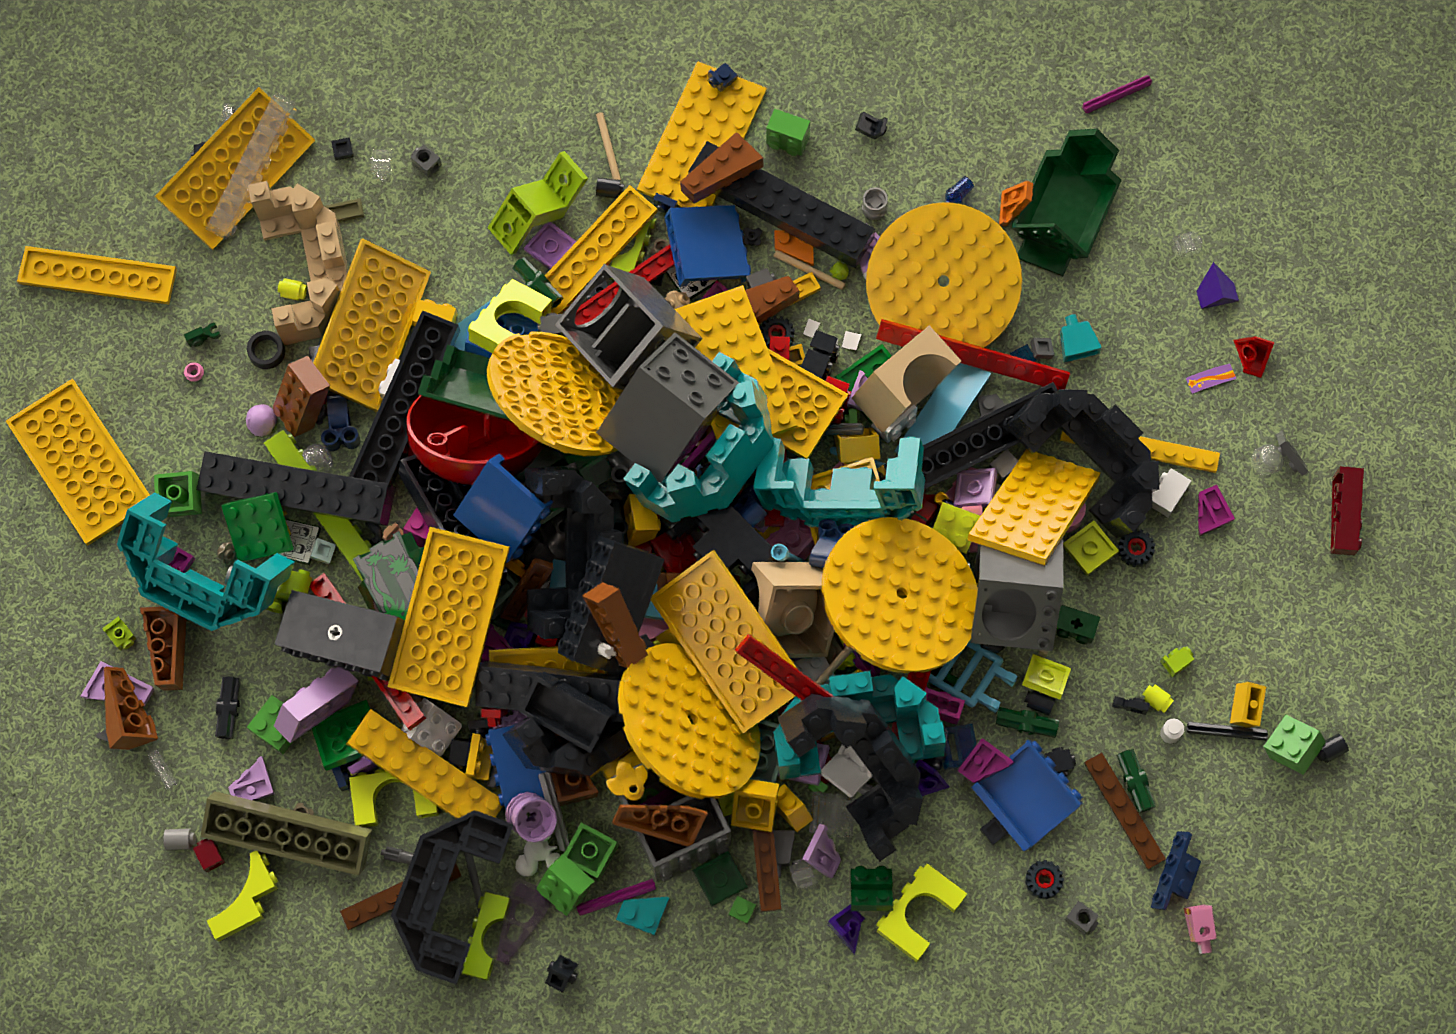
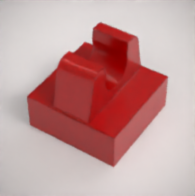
[481,707,508,727]

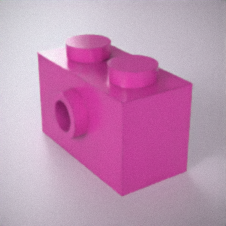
[925,688,965,725]

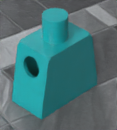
[1060,314,1102,363]

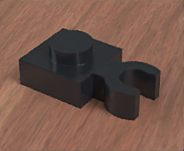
[1112,696,1150,715]

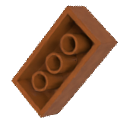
[273,356,330,437]

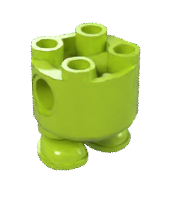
[266,569,313,614]

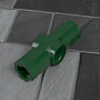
[512,257,563,309]
[995,707,1059,738]
[1117,749,1156,813]

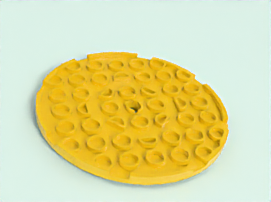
[866,203,1023,348]
[487,332,624,456]
[821,517,978,673]
[618,643,760,799]

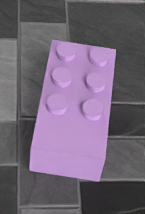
[274,667,358,743]

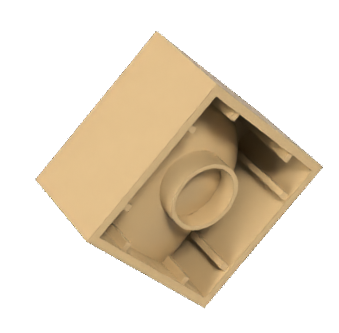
[851,325,961,434]
[751,562,834,658]

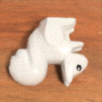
[515,835,561,877]

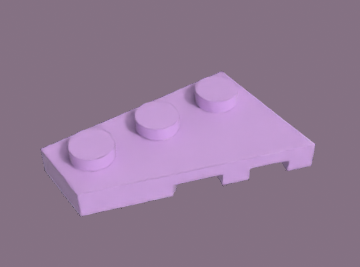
[81,661,155,707]

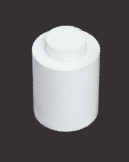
[1160,719,1184,744]

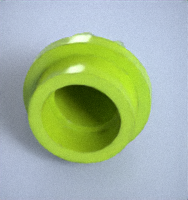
[829,260,849,280]

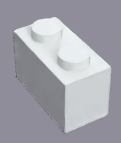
[1152,468,1191,517]

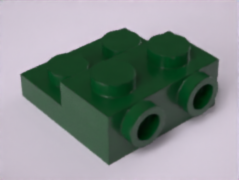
[850,866,893,911]

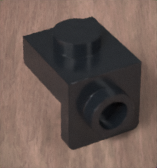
[855,112,888,139]

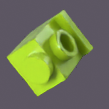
[102,616,137,651]
[1160,646,1194,677]

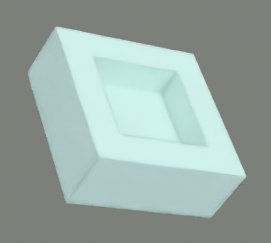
[310,538,336,564]

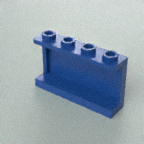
[485,723,546,810]

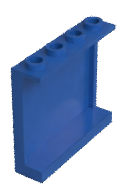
[664,205,751,287]
[453,454,553,563]
[971,740,1083,851]

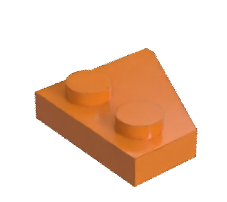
[999,181,1033,227]
[774,230,814,266]

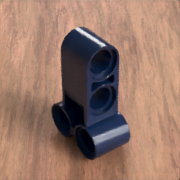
[321,394,361,452]
[730,485,768,528]
[809,519,855,568]

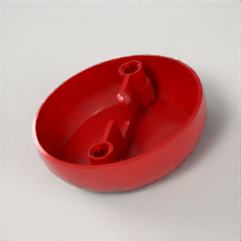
[406,396,544,485]

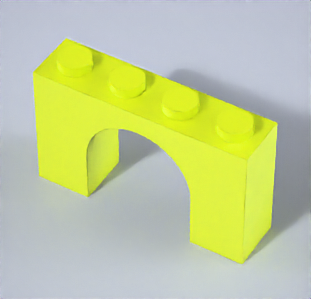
[468,279,552,353]
[349,769,439,828]
[876,864,967,962]

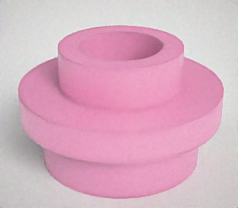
[184,363,204,382]

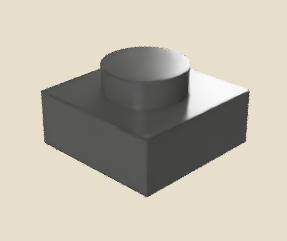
[1030,338,1055,359]

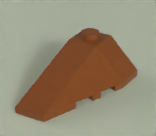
[104,666,158,750]
[612,805,707,847]

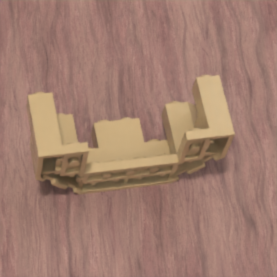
[248,181,349,345]

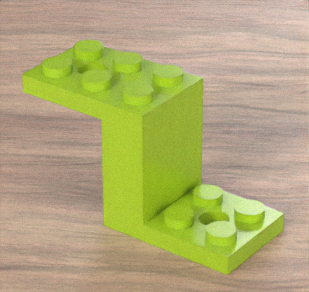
[487,151,588,255]

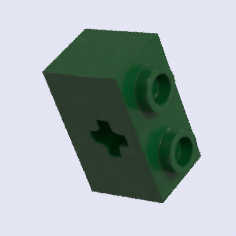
[1056,605,1100,645]

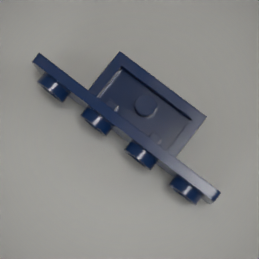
[1151,831,1201,910]

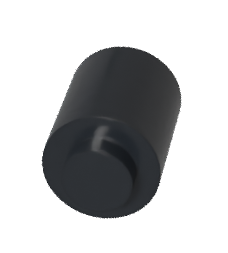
[596,177,625,199]
[1024,690,1056,716]
[1317,734,1349,763]

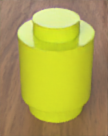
[277,278,307,301]
[1142,684,1174,713]

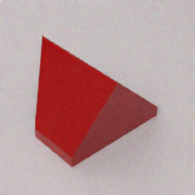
[1233,336,1274,378]

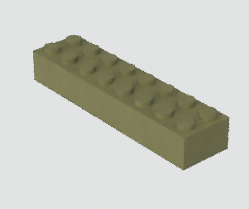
[200,791,372,876]

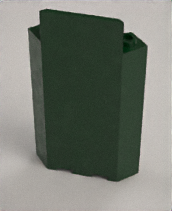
[418,345,512,422]

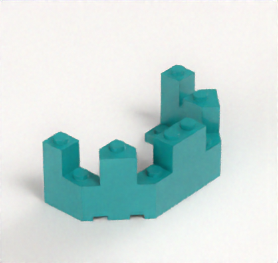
[624,352,774,523]
[754,436,925,527]
[117,492,294,631]
[774,671,946,780]

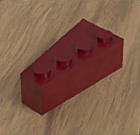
[1330,466,1364,556]

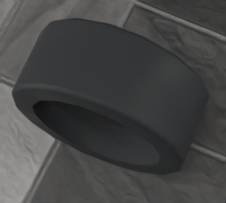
[246,330,286,369]

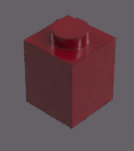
[193,838,226,873]

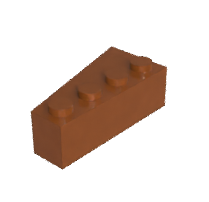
[582,582,648,668]

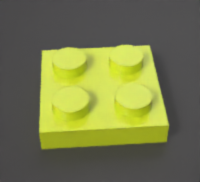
[933,502,980,554]
[1063,521,1119,576]
[1022,654,1071,700]

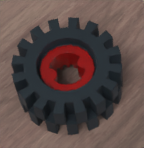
[760,315,795,349]
[1117,529,1155,567]
[1025,860,1064,899]

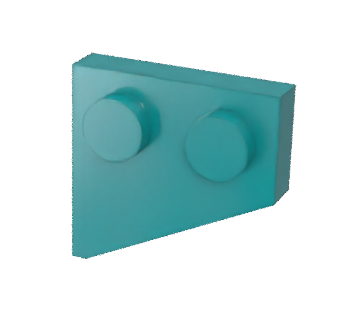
[616,897,670,936]

